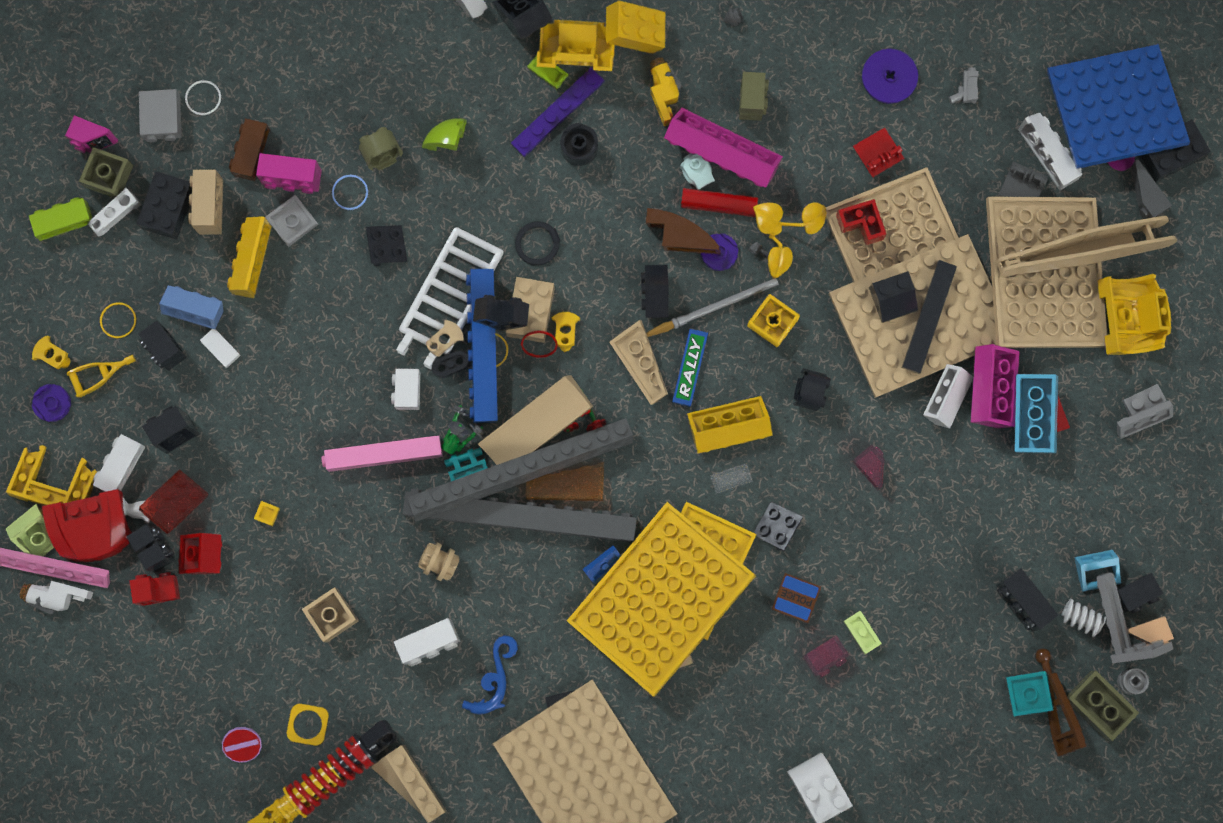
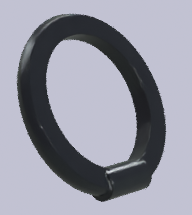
[515,221,561,265]

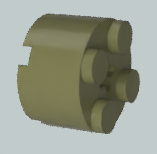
[359,127,403,171]

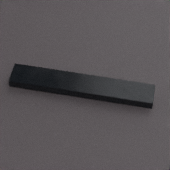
[901,260,957,374]

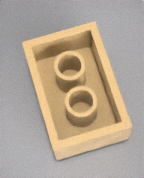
[188,170,223,235]
[506,277,555,343]

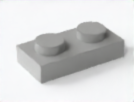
[1122,384,1166,416]

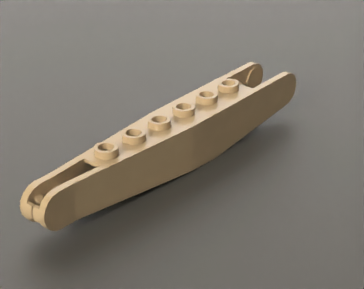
[996,216,1177,277]

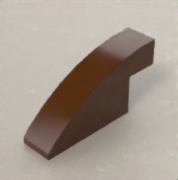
[646,208,721,254]

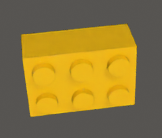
[606,1,665,54]

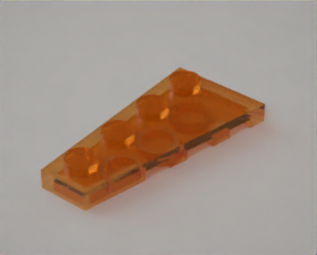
[526,462,604,501]

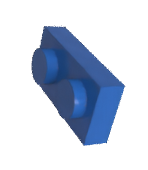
[583,546,621,585]

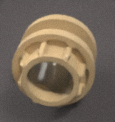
[418,542,460,581]

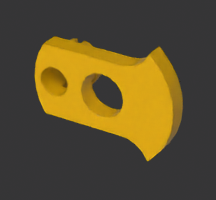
[552,312,580,352]
[32,336,70,369]

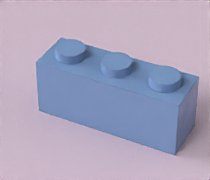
[159,285,223,329]

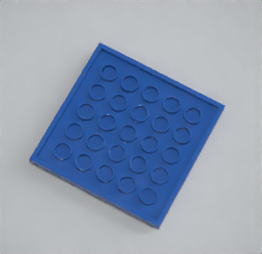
[1047,44,1190,169]

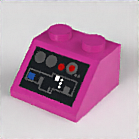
[65,115,118,153]

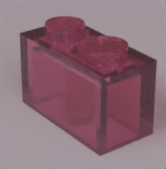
[802,635,849,678]

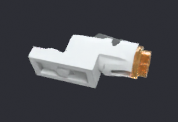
[20,581,93,614]

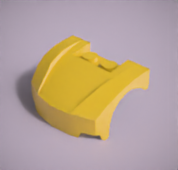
[1097,274,1171,355]

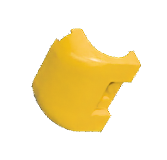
[537,20,615,71]

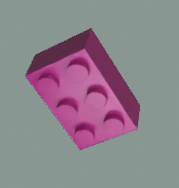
[256,153,322,194]

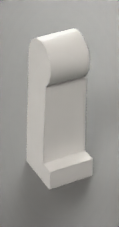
[88,188,142,236]

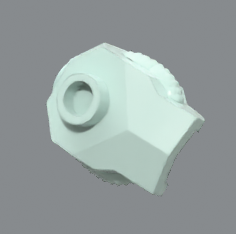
[680,154,715,190]

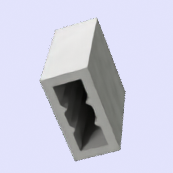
[139,89,181,142]

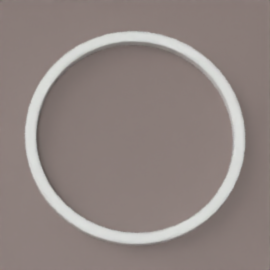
[185,81,221,115]

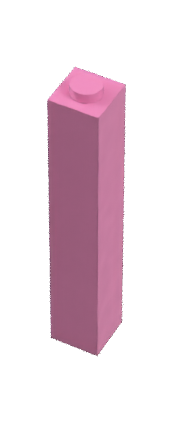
[322,436,443,472]

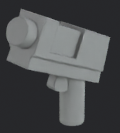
[948,67,978,104]

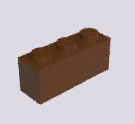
[229,118,270,181]

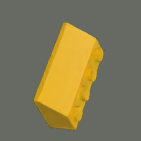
[227,216,272,298]
[687,396,773,453]

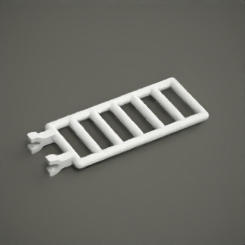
[396,227,504,370]

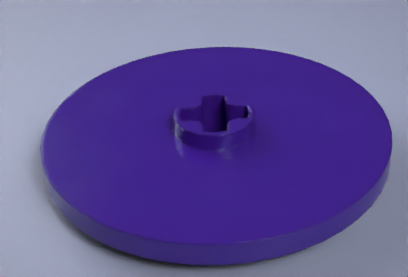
[862,49,918,104]

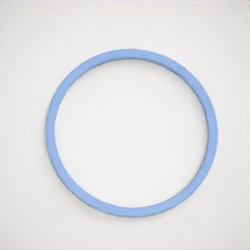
[332,175,368,210]

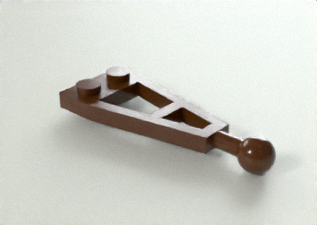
[1035,648,1087,757]

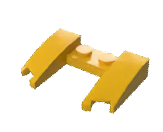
[6,445,97,506]

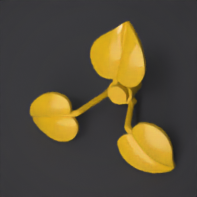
[753,202,826,278]

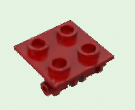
[853,128,905,178]

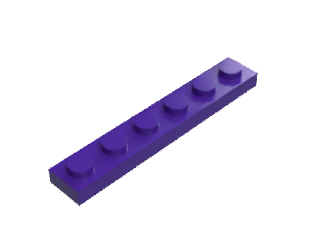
[511,67,604,157]

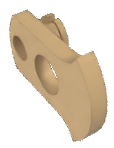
[426,320,464,357]

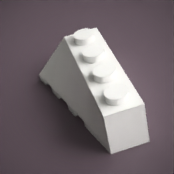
[1018,113,1082,191]

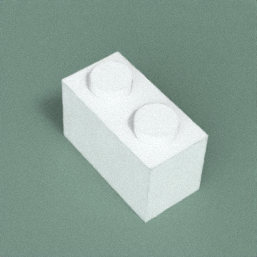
[391,369,421,410]

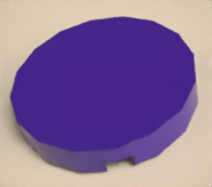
[701,233,738,271]
[32,384,71,422]

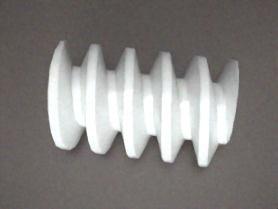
[1062,599,1107,638]

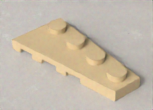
[610,320,668,405]

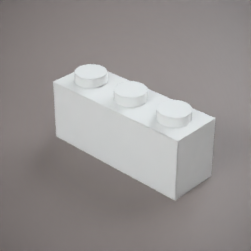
[923,364,974,428]
[93,434,145,492]

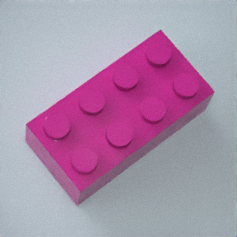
[971,344,1019,428]

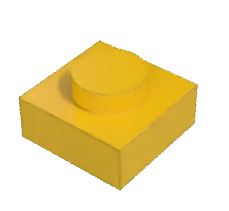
[254,501,280,526]

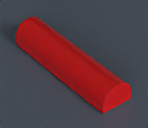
[681,188,758,217]

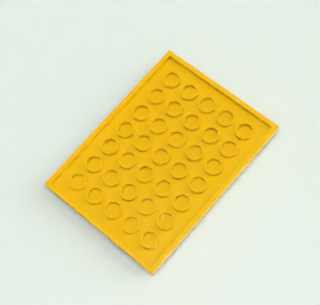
[567,502,756,697]

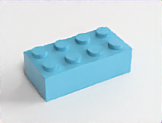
[1015,374,1058,453]

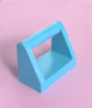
[1075,550,1121,592]

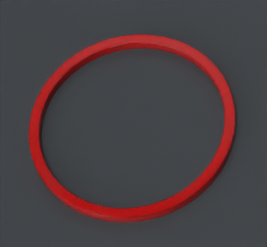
[521,331,558,358]

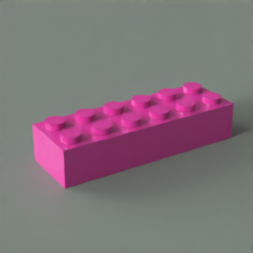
[664,108,783,187]

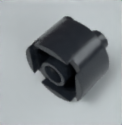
[560,123,598,166]
[793,368,831,411]

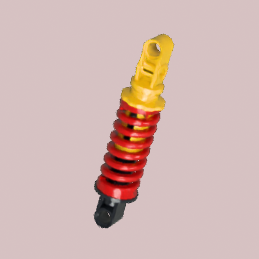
[247,720,397,823]

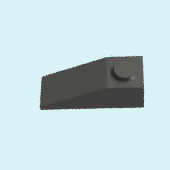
[1131,160,1172,219]

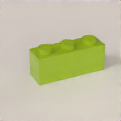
[29,197,92,241]

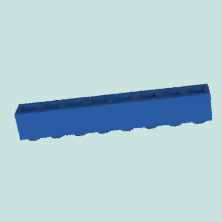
[466,269,498,423]

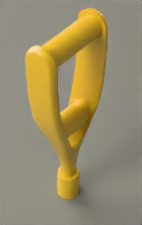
[67,355,136,398]

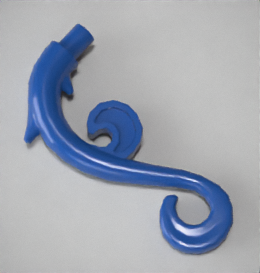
[462,636,518,715]

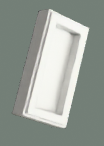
[200,329,241,368]

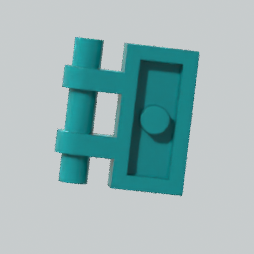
[444,448,488,481]

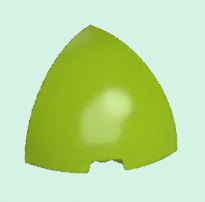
[422,118,467,151]

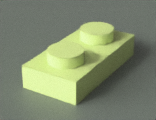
[843,611,882,655]

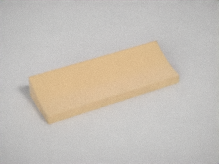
[478,375,593,465]

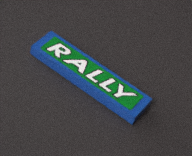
[672,329,708,407]

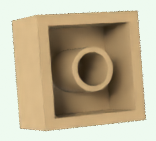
[302,587,359,643]

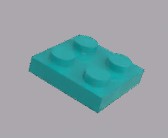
[1006,671,1054,716]

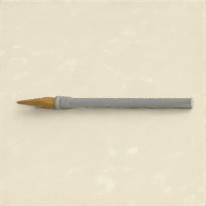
[646,278,779,337]

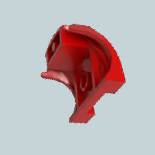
[42,489,132,562]

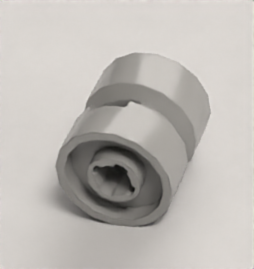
[1117,668,1149,695]

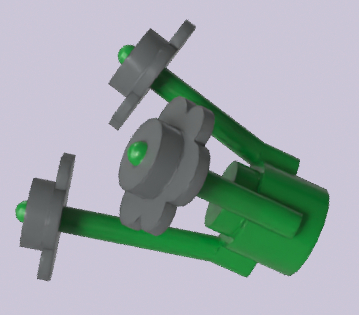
[441,405,485,455]

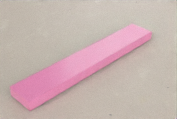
[0,548,110,588]

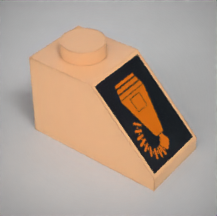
[1127,616,1174,644]

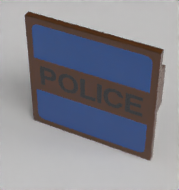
[772,573,821,623]

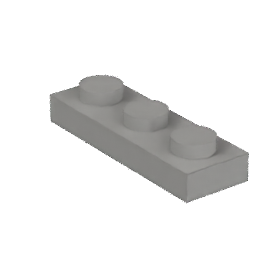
[1117,400,1173,439]

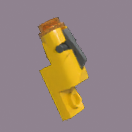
[650,58,682,126]

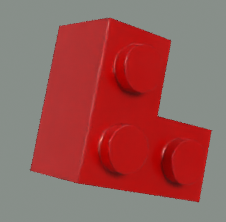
[836,199,887,245]
[129,572,180,606]

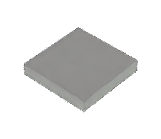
[266,195,318,247]

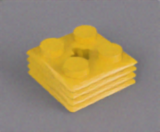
[747,294,800,347]

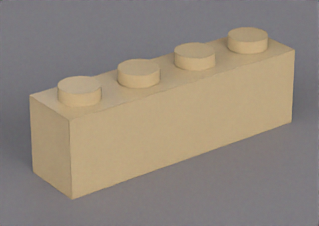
[371,745,447,823]

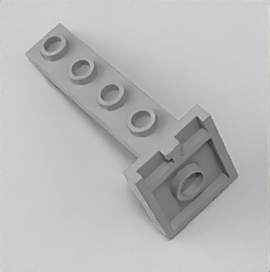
[1097,573,1173,663]

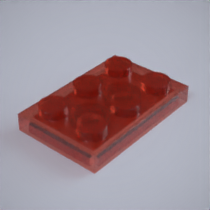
[139,469,208,534]

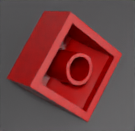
[179,533,222,574]

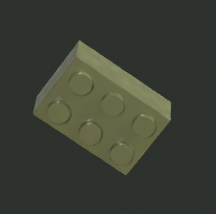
[1067,670,1139,741]

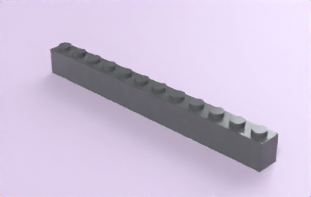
[407,418,633,522]
[403,489,636,542]

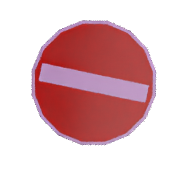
[222,727,262,763]

